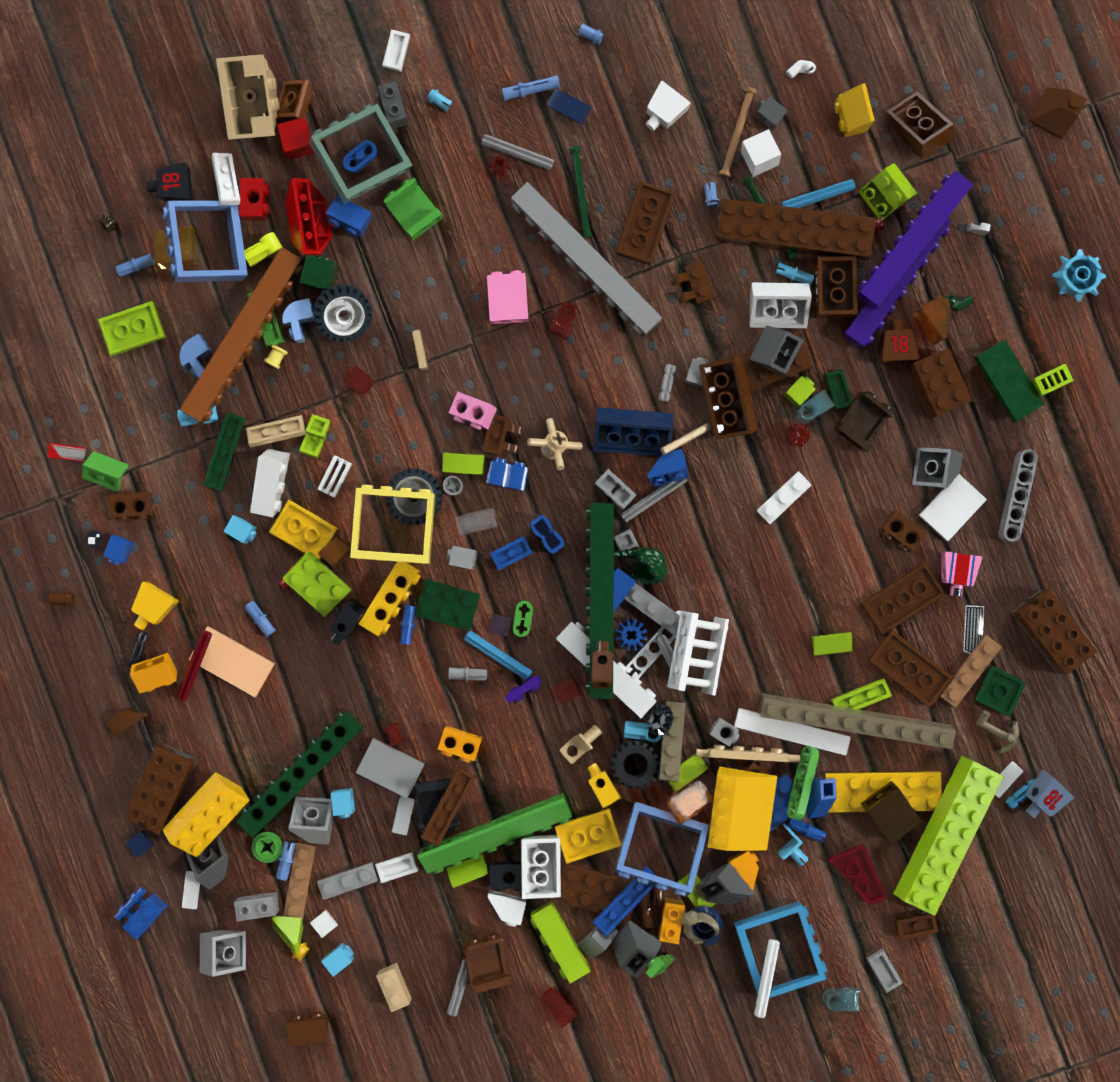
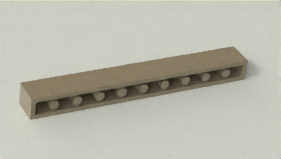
[758,693,956,749]

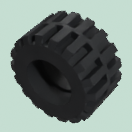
[610,739,660,790]

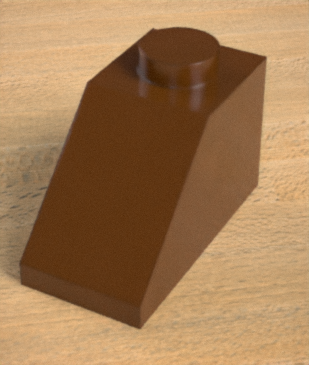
[318,537,351,567]

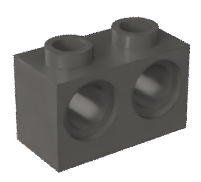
[378,81,409,129]

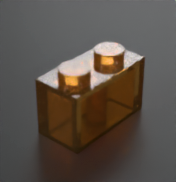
[666,781,714,825]

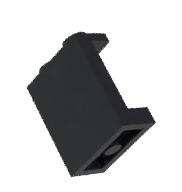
[414,778,460,832]

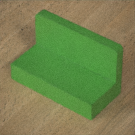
[82,452,128,492]

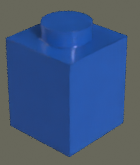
[103,535,135,565]

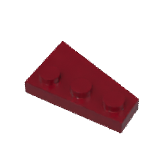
[828,844,887,905]

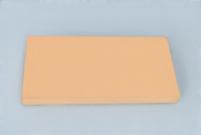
[189,626,275,697]

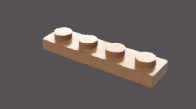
[940,635,1002,708]
[283,841,316,921]

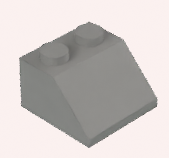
[200,930,246,977]

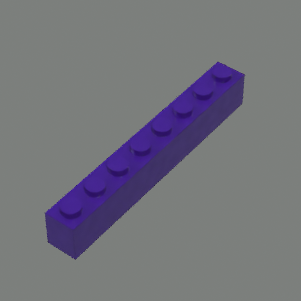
[857,170,974,310]
[842,218,951,349]

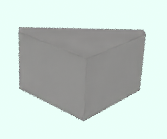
[577,927,618,959]

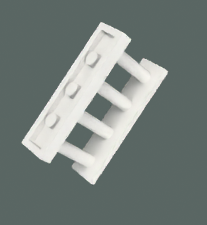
[667,611,729,695]

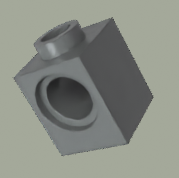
[756,96,788,131]

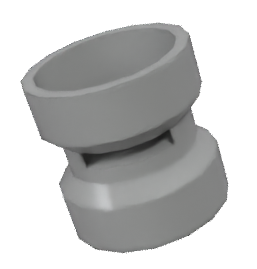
[443,476,463,496]

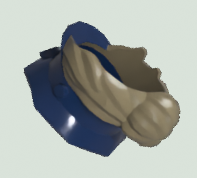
[682,905,723,945]

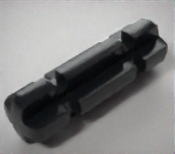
[127,632,149,668]

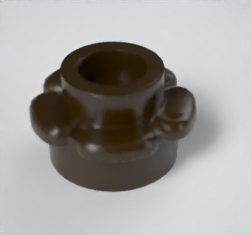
[99,214,117,233]

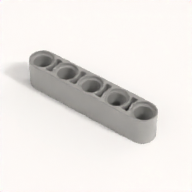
[998,449,1038,542]

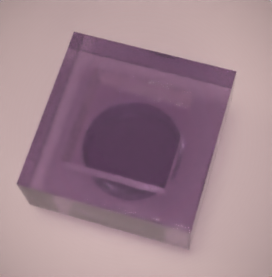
[489,614,512,637]

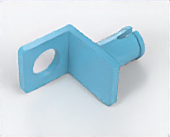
[777,823,808,866]

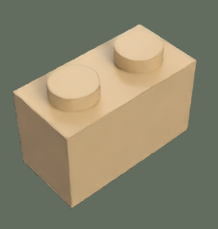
[376,963,412,1012]

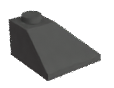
[912,447,963,488]
[186,834,229,890]

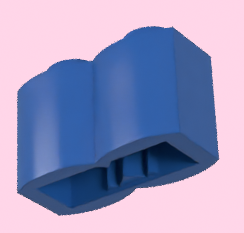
[486,458,529,491]
[530,515,564,554]

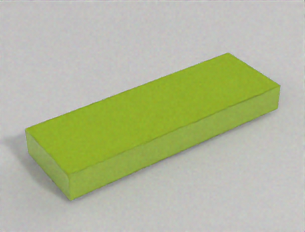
[830,678,891,710]

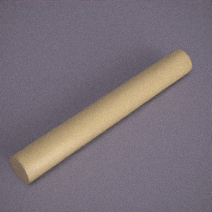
[661,423,711,455]

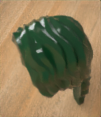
[614,547,667,584]

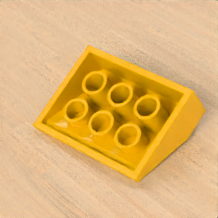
[708,767,777,851]

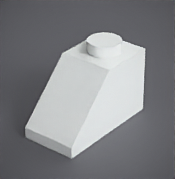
[488,889,527,927]

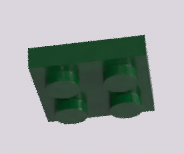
[973,665,1027,717]

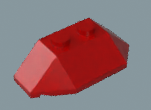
[285,178,332,255]

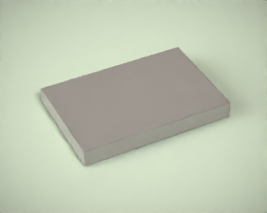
[356,738,425,799]

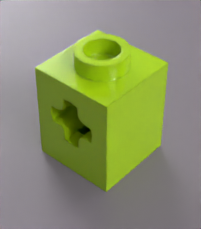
[783,376,816,407]

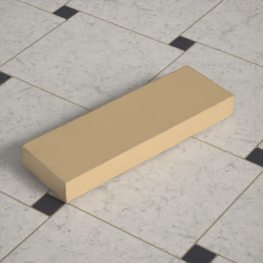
[246,415,306,448]

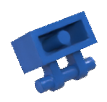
[114,887,168,940]

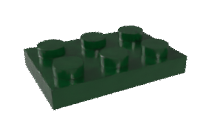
[415,579,481,631]

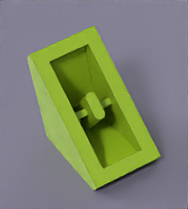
[271,916,303,954]

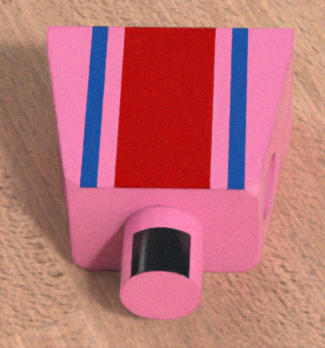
[941,552,982,597]

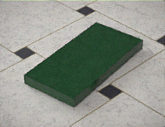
[974,340,1045,424]

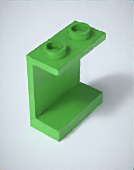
[383,178,443,241]

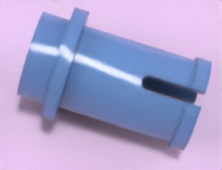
[578,23,604,45]
[703,182,719,208]

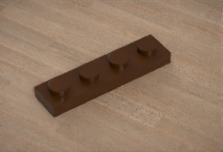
[421,767,476,846]

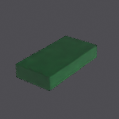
[824,369,853,411]

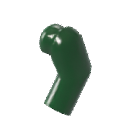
[944,295,974,311]

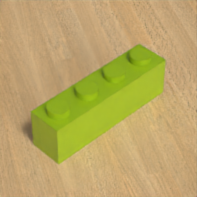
[530,900,590,983]

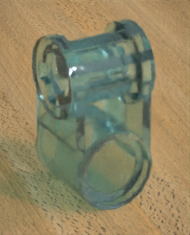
[797,390,835,423]
[822,987,861,1011]

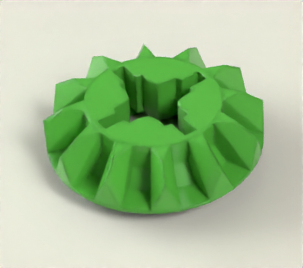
[252,831,283,863]

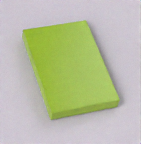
[98,301,166,356]

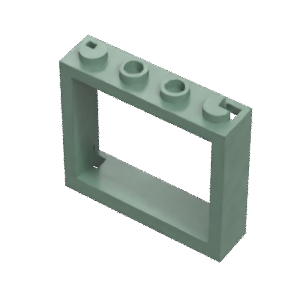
[308,104,412,204]

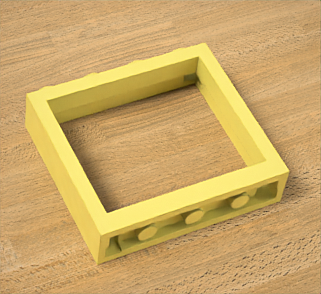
[350,485,435,564]

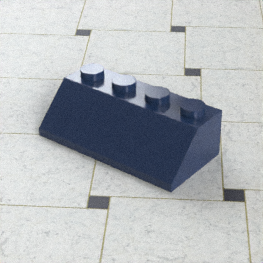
[593,407,673,457]

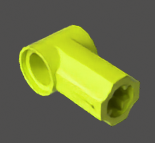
[244,232,282,267]

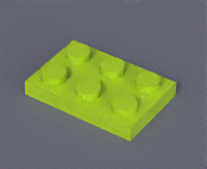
[282,550,351,617]

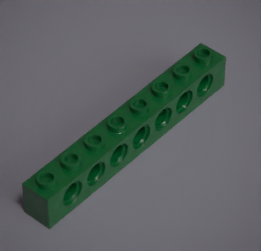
[236,710,365,838]

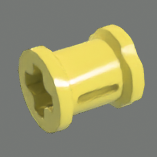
[264,344,288,369]

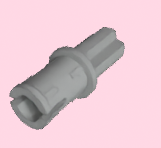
[449,667,487,682]

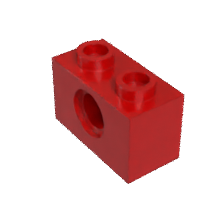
[239,178,269,221]

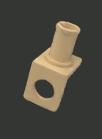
[559,725,602,764]

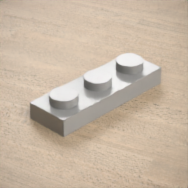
[317,862,379,900]

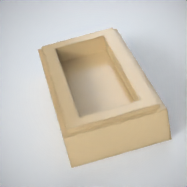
[412,330,428,371]

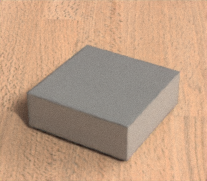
[614,529,639,551]

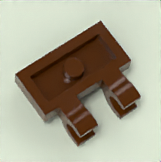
[673,261,715,305]
[482,415,522,456]

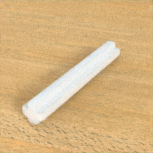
[754,939,780,1018]

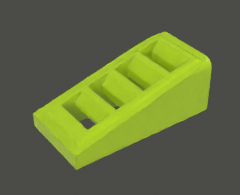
[1030,364,1074,396]

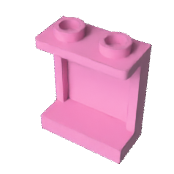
[487,270,529,324]

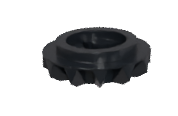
[646,704,673,735]

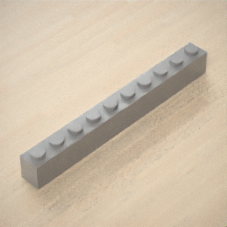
[511,182,662,336]

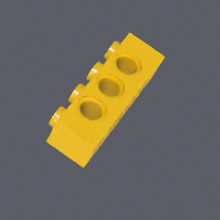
[359,562,421,636]

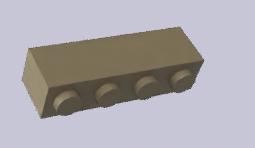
[658,701,686,782]

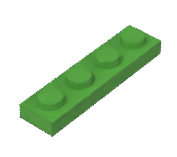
[646,954,675,978]

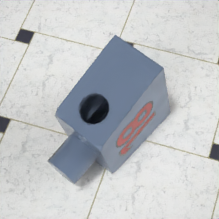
[1025,770,1075,818]

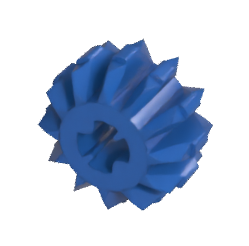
[615,619,647,651]

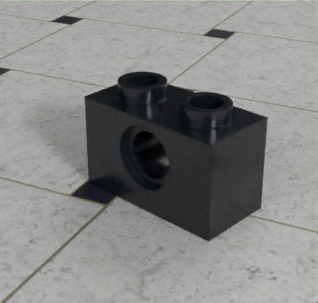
[489,861,522,892]

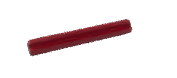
[176,630,212,701]

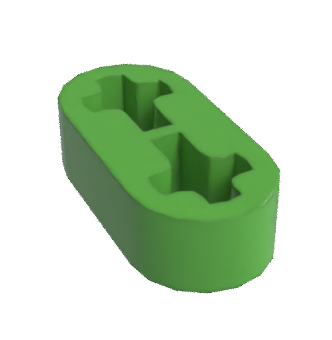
[513,601,533,637]

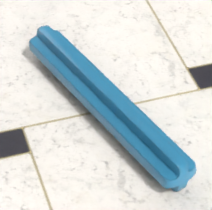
[782,179,855,208]
[464,631,532,680]

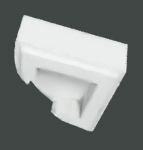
[966,223,991,236]

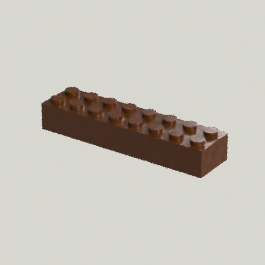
[716,198,876,260]

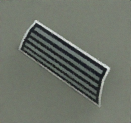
[963,605,984,654]

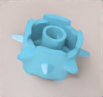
[1053,249,1106,302]

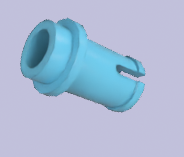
[427,89,453,112]

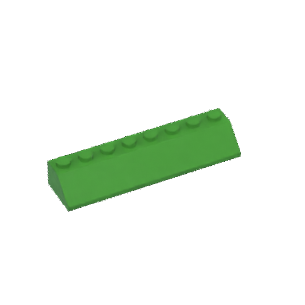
[417,793,572,874]

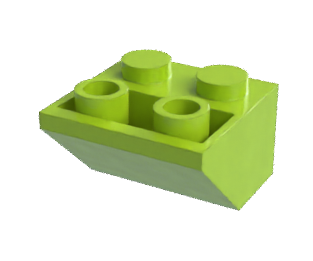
[858,163,917,221]

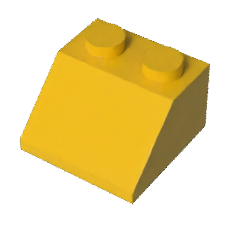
[834,83,875,137]

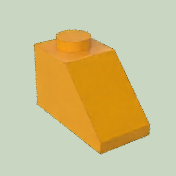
[727,851,759,891]

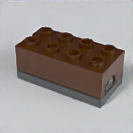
[1010,589,1098,675]
[124,744,198,834]

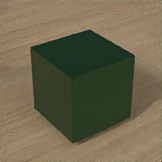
[300,255,339,292]

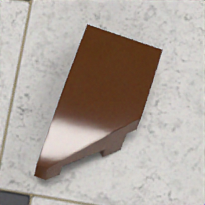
[105,708,147,737]

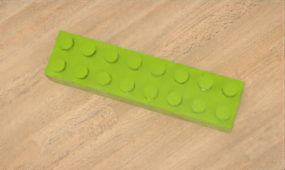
[893,756,1004,916]

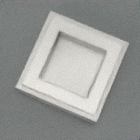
[310,910,338,938]

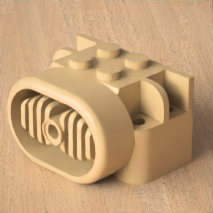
[216,54,280,140]

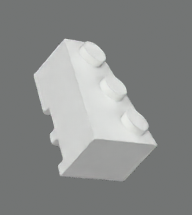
[250,449,290,517]

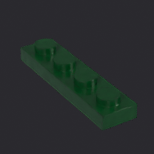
[203,412,246,491]

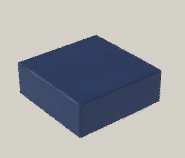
[126,830,154,858]

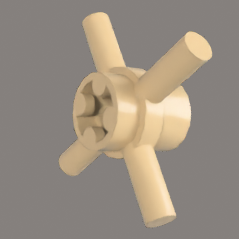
[528,418,582,470]

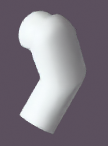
[786,60,816,79]

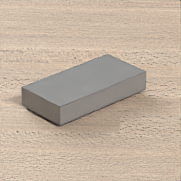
[866,949,903,993]

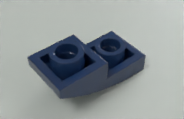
[546,88,591,124]

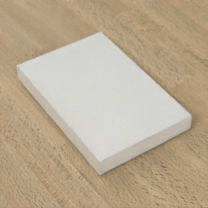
[918,474,987,542]

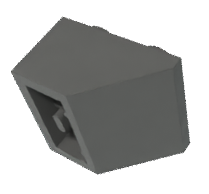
[749,325,804,377]
[695,863,754,905]
[611,921,662,978]

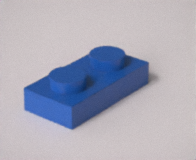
[490,536,533,570]

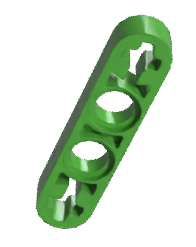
[787,745,819,821]

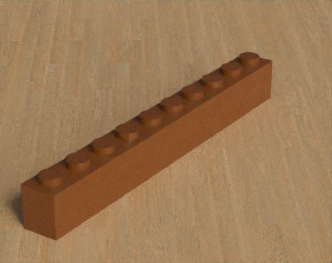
[180,247,304,424]

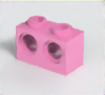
[449,392,497,430]

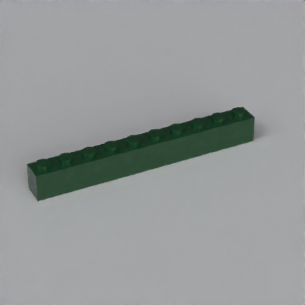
[586,503,614,699]

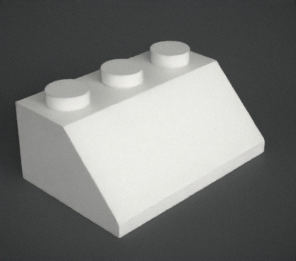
[749,283,812,328]
[521,835,561,899]

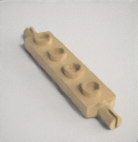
[695,745,800,763]

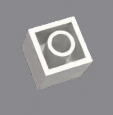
[741,129,781,177]

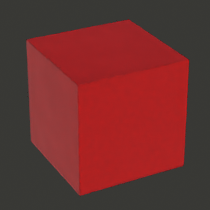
[277,117,315,160]

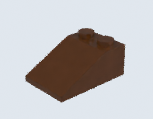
[886,91,954,160]

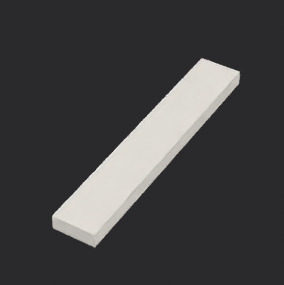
[734,708,851,755]

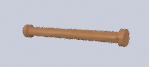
[719,87,757,178]

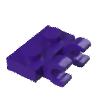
[505,675,541,704]

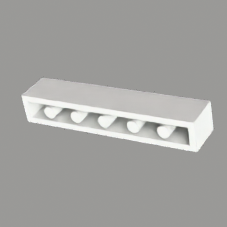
[556,622,657,718]

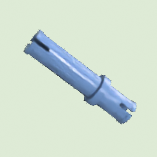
[502,75,560,101]

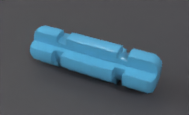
[1005,779,1035,809]

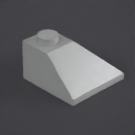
[289,796,333,845]

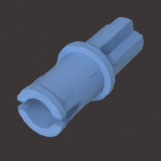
[116,253,155,276]
[245,601,276,637]
[276,841,296,881]

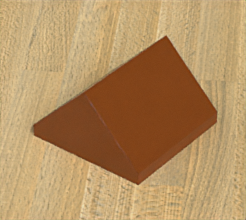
[277,79,313,121]

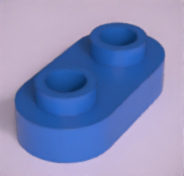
[343,140,377,174]

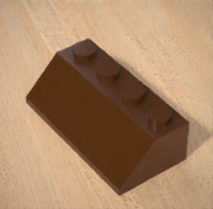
[699,355,758,440]

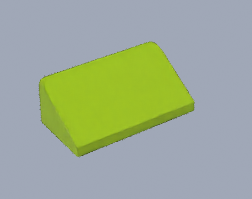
[811,632,852,656]
[446,854,489,888]

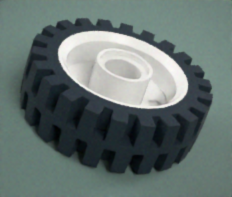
[314,284,372,343]

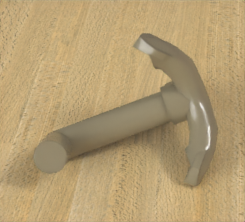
[976,710,1019,754]

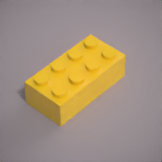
[162,772,250,857]

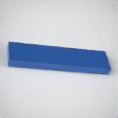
[592,866,656,936]

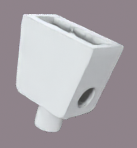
[646,81,691,131]

